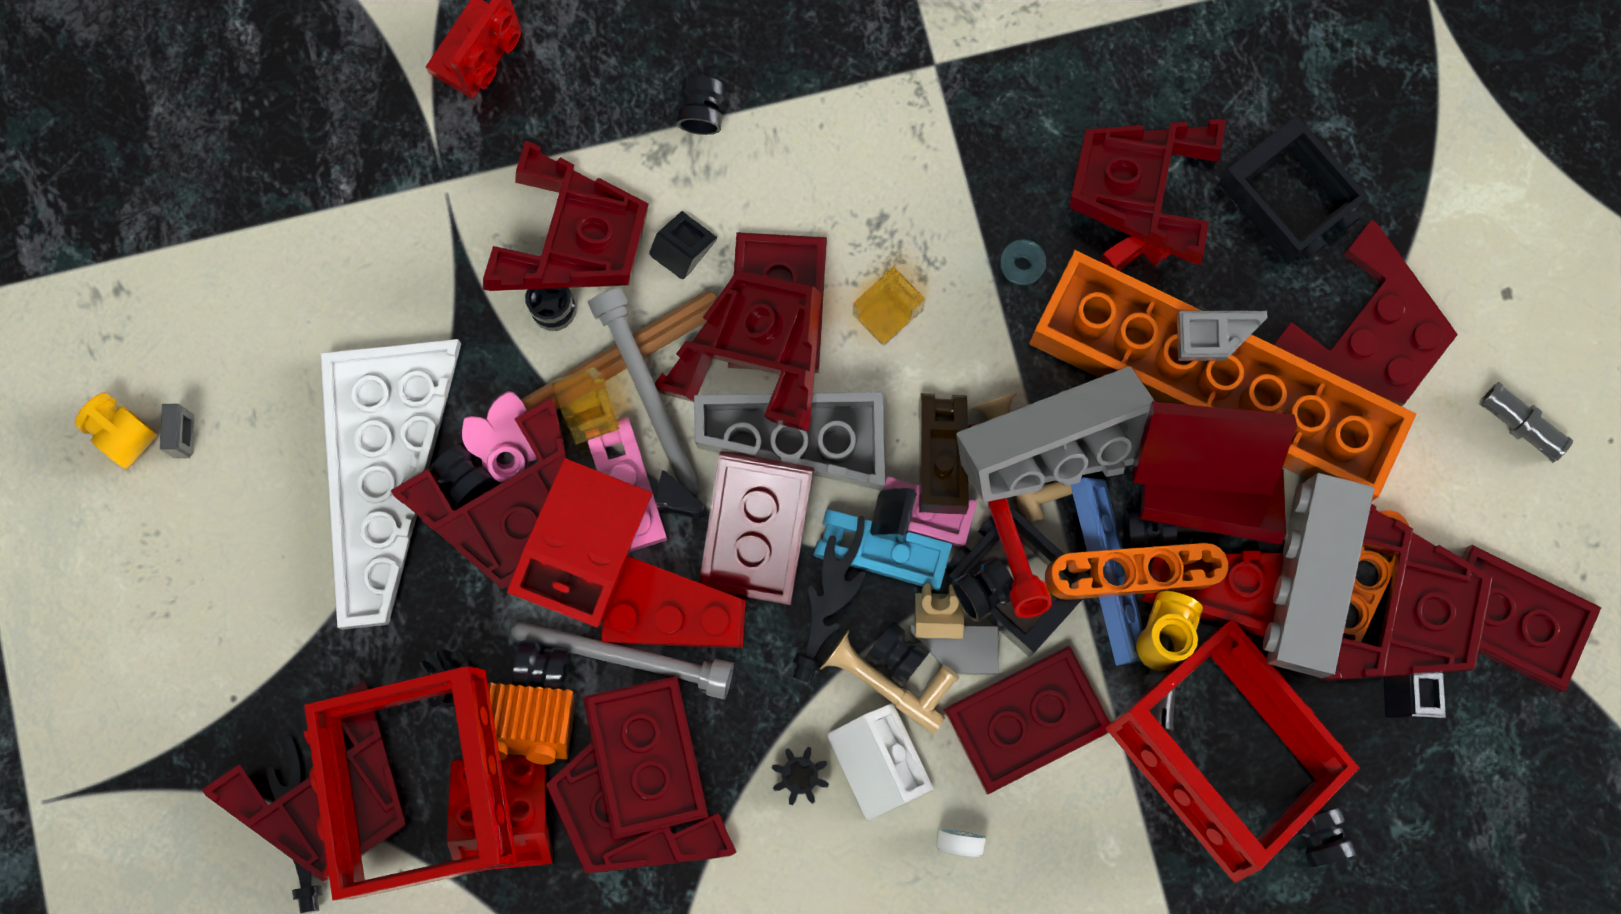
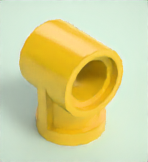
[74,392,158,470]
[1136,591,1203,671]

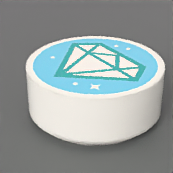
[936,829,986,857]

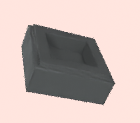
[160,404,194,458]

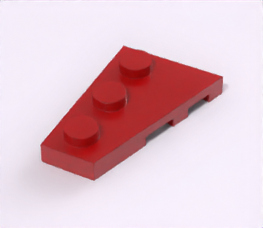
[1141,551,1284,637]
[601,556,746,648]

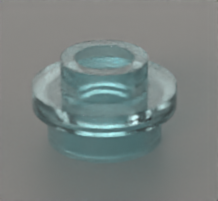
[1000,240,1046,285]

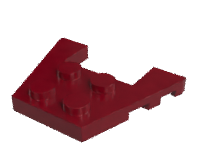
[1070,119,1226,265]
[483,141,649,291]
[1273,220,1458,406]
[655,270,821,432]
[391,398,567,589]
[1319,504,1493,681]
[202,681,406,883]
[546,742,737,874]

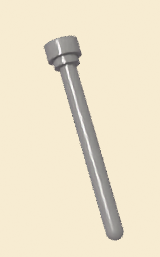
[588,287,701,497]
[511,622,734,700]

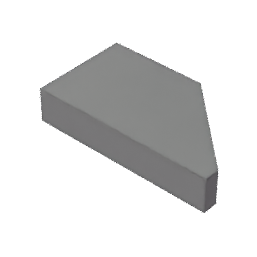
[1177,311,1267,361]
[910,625,998,675]

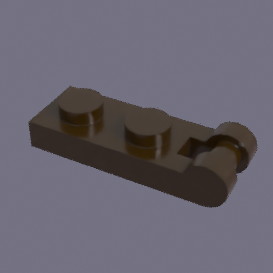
[918,393,969,515]

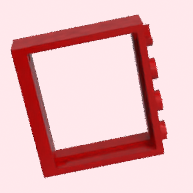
[1105,619,1360,883]
[303,666,517,901]

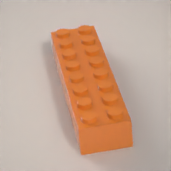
[1029,250,1417,501]

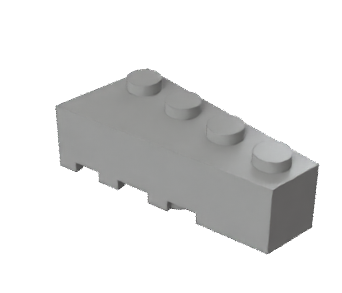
[956,366,1155,503]
[694,392,885,491]
[1263,473,1375,678]

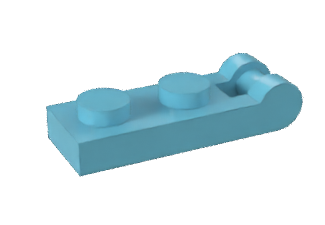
[813,510,952,591]

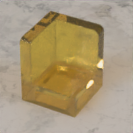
[852,266,925,345]
[552,367,620,444]

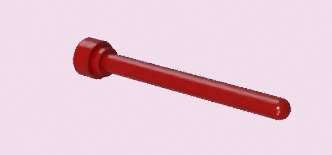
[968,424,1052,618]

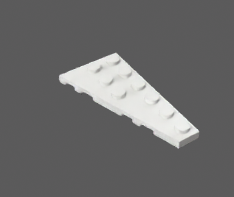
[320,339,461,630]

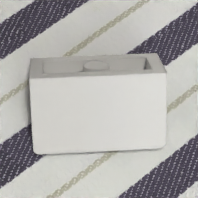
[828,703,934,820]

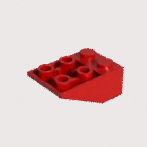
[507,458,653,628]

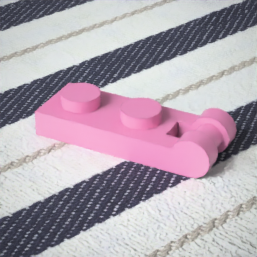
[584,417,668,552]

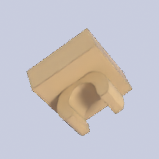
[914,584,964,639]

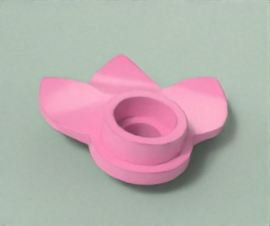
[462,391,538,482]

